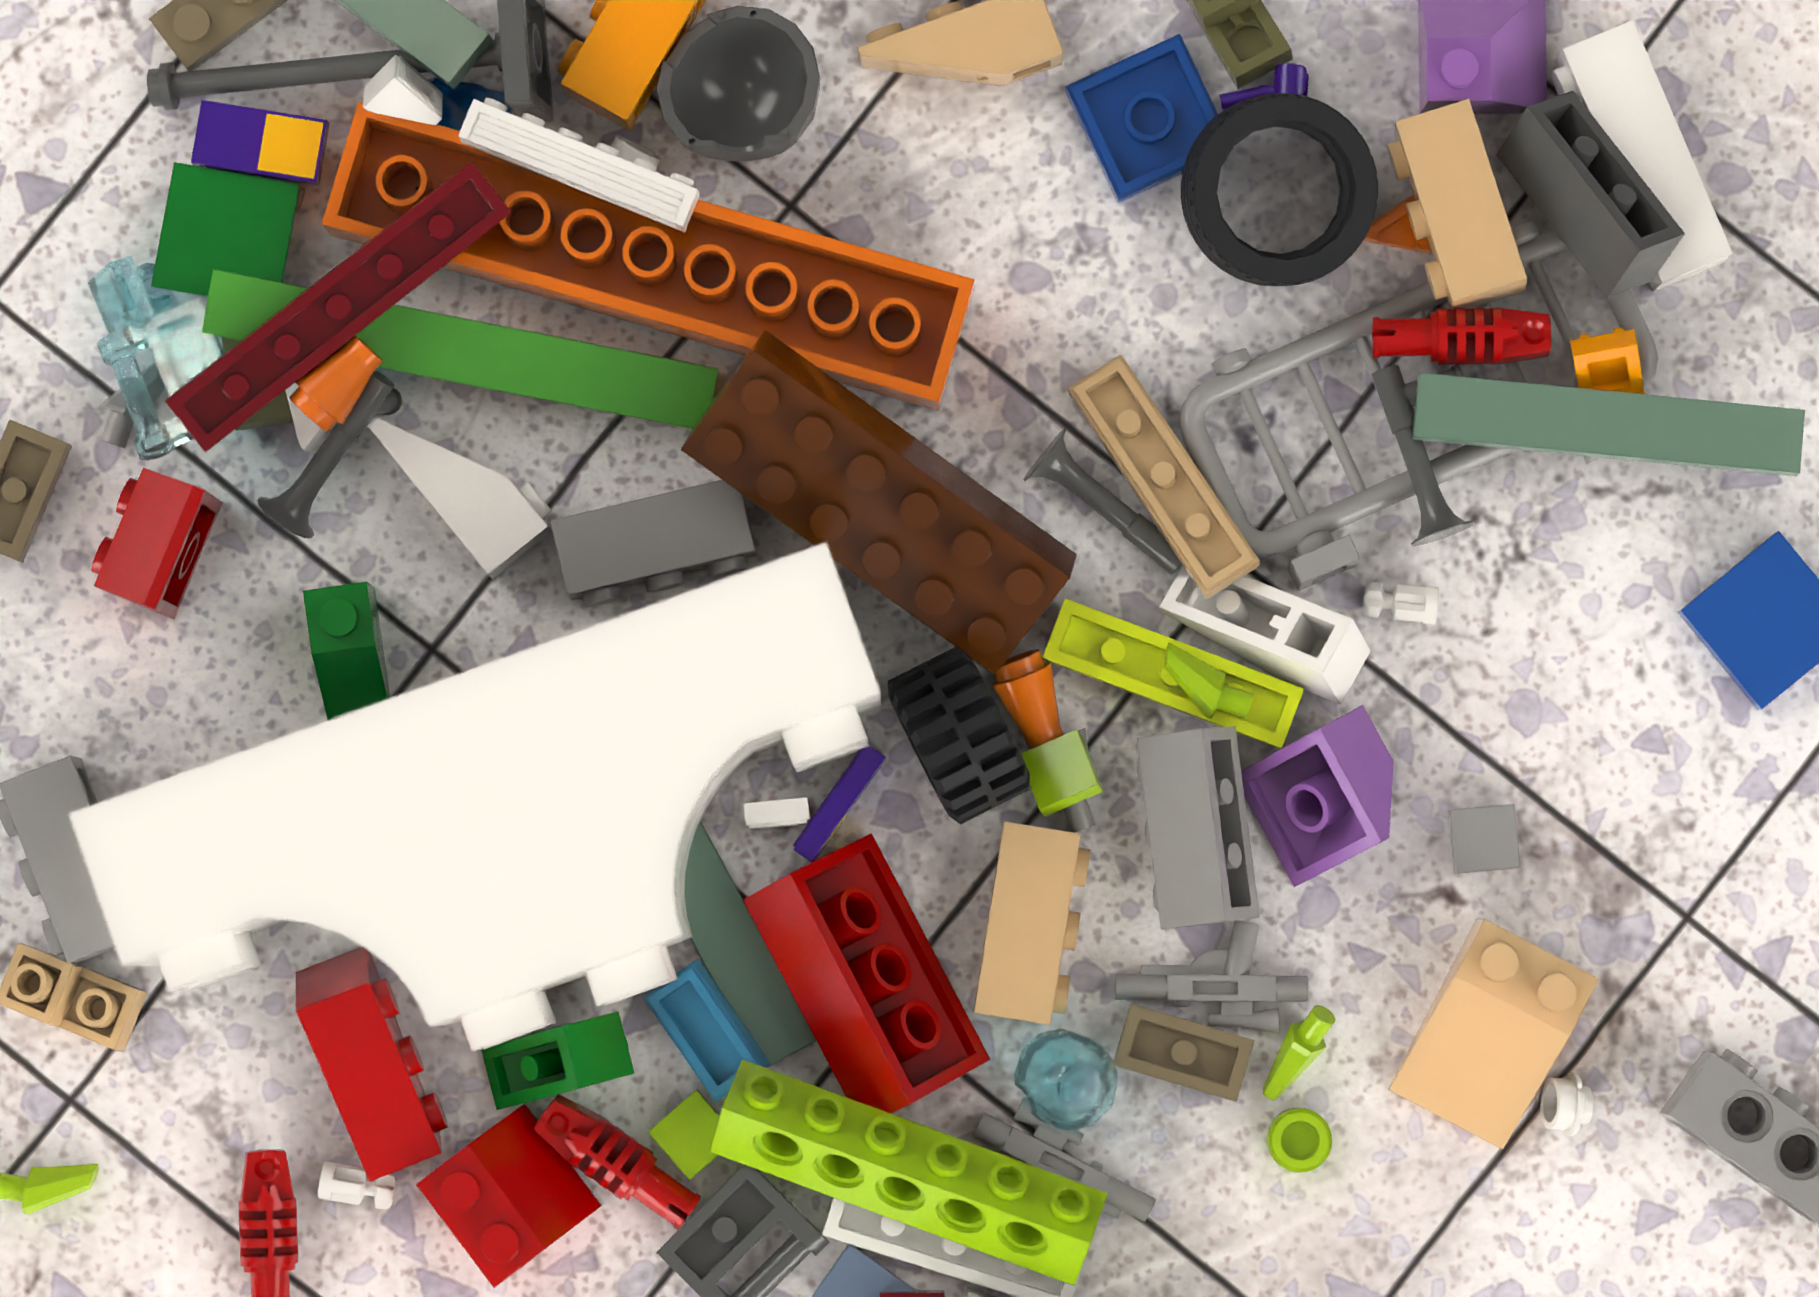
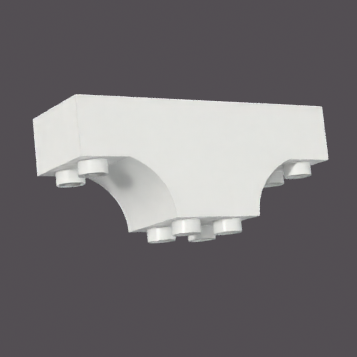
[69,543,882,1051]

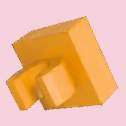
[1570,327,1645,394]

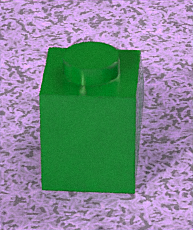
[303,581,390,721]
[481,1011,635,1110]

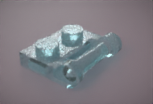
[97,297,224,460]

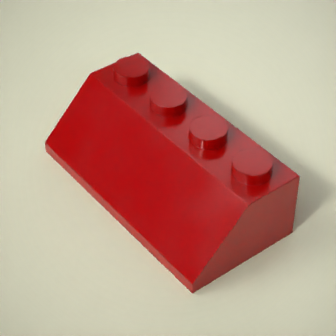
[743,833,991,1114]

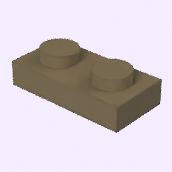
[149,0,288,71]
[0,419,72,563]
[1112,1003,1255,1102]

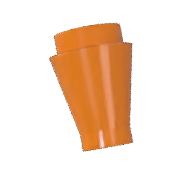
[289,335,383,432]
[991,649,1064,749]

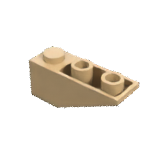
[858,0,1064,86]

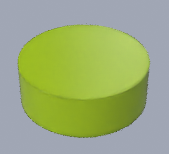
[1266,1108,1332,1173]

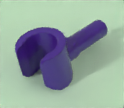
[1220,64,1309,110]

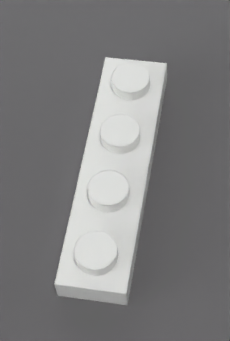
[822,1198,1084,1297]

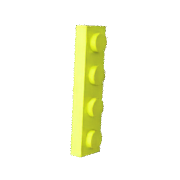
[1042,598,1304,749]

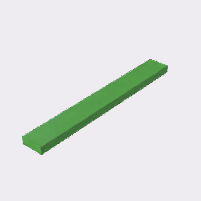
[201,269,719,428]

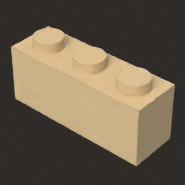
[1387,99,1527,310]
[973,822,1091,1025]

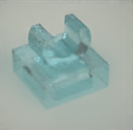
[88,256,172,341]

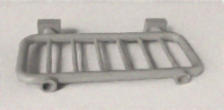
[1179,220,1658,592]

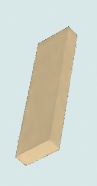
[1068,355,1260,600]

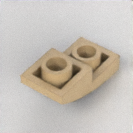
[0,942,148,1052]

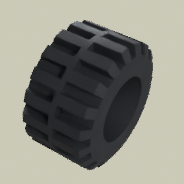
[888,646,1030,825]

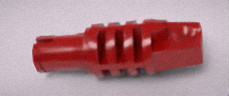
[1372,307,1551,366]
[534,1094,702,1230]
[238,1149,299,1297]

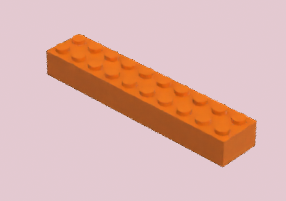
[322,102,975,411]

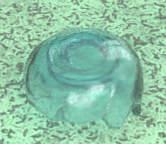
[1014,1028,1118,1131]

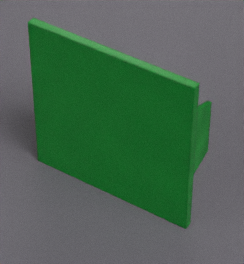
[151,162,300,297]

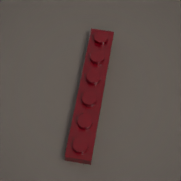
[164,161,512,453]

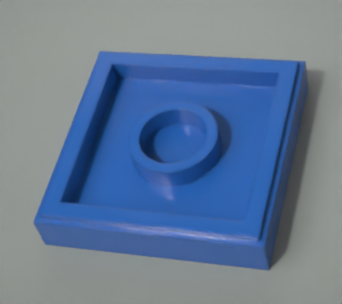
[1065,34,1234,203]
[1677,531,1819,711]

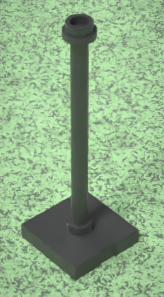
[147,0,554,122]

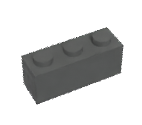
[1496,91,1685,298]

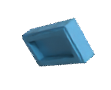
[643,959,771,1103]

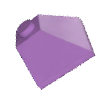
[1418,0,1547,114]
[1241,705,1394,887]

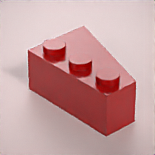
[296,946,448,1182]

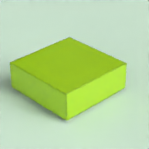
[1021,729,1103,817]
[648,1089,720,1180]

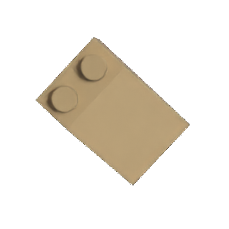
[1388,919,1599,1149]

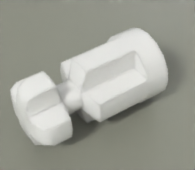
[1363,582,1439,625]
[318,1161,397,1210]

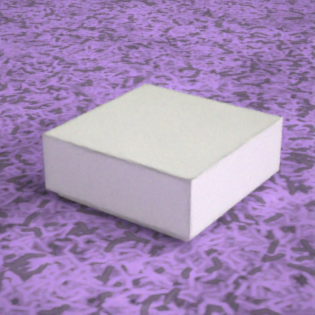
[743,797,811,830]

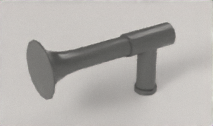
[1371,365,1475,546]
[257,370,402,539]
[1023,428,1182,575]

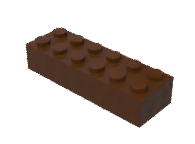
[680,330,1077,675]

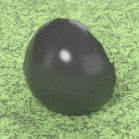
[657,6,820,161]

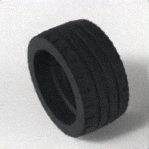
[1181,93,1378,286]

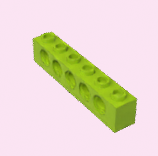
[710,1059,1108,1286]

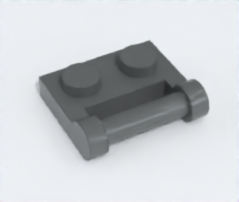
[656,1165,830,1297]

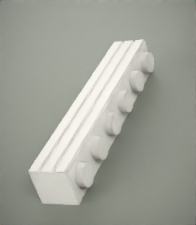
[458,98,700,232]

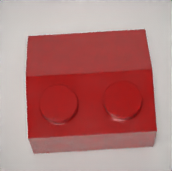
[91,468,223,619]
[416,1104,602,1288]

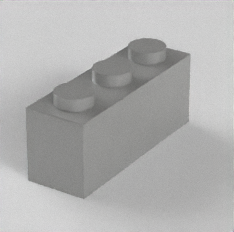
[550,480,757,607]
[1137,726,1260,929]
[0,755,116,964]

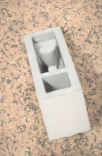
[368,418,552,579]
[1159,566,1371,705]

